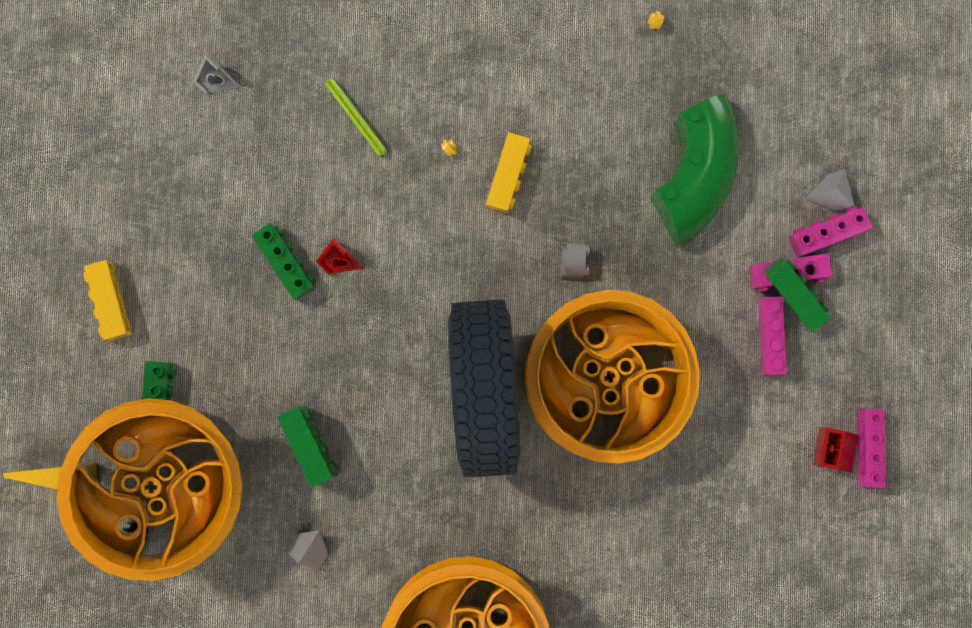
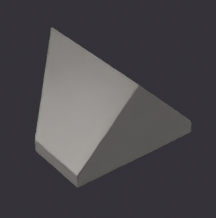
[192,54,240,94]
[806,169,854,211]
[286,530,329,571]

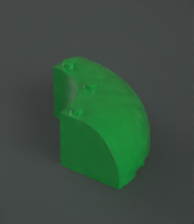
[650,94,739,248]

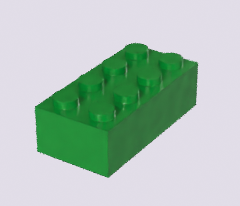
[277,406,338,488]

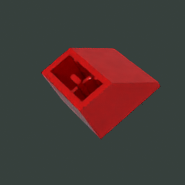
[813,427,858,473]

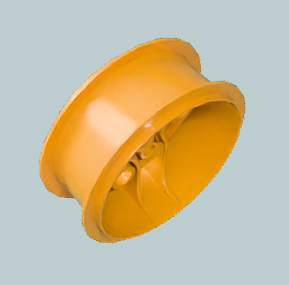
[524,290,700,464]
[56,398,242,581]
[381,556,550,628]

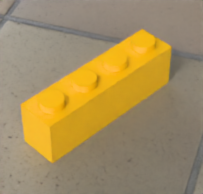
[486,132,532,214]
[83,260,132,341]

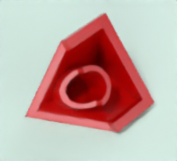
[316,238,364,275]

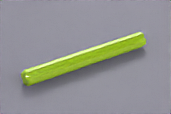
[325,78,387,157]

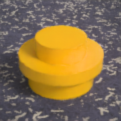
[648,11,664,30]
[441,139,458,156]

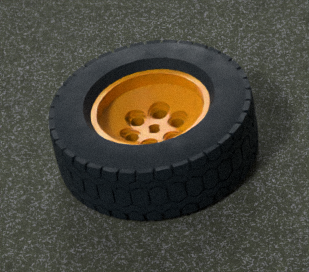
[448,299,521,478]

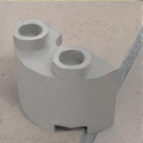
[561,242,590,280]

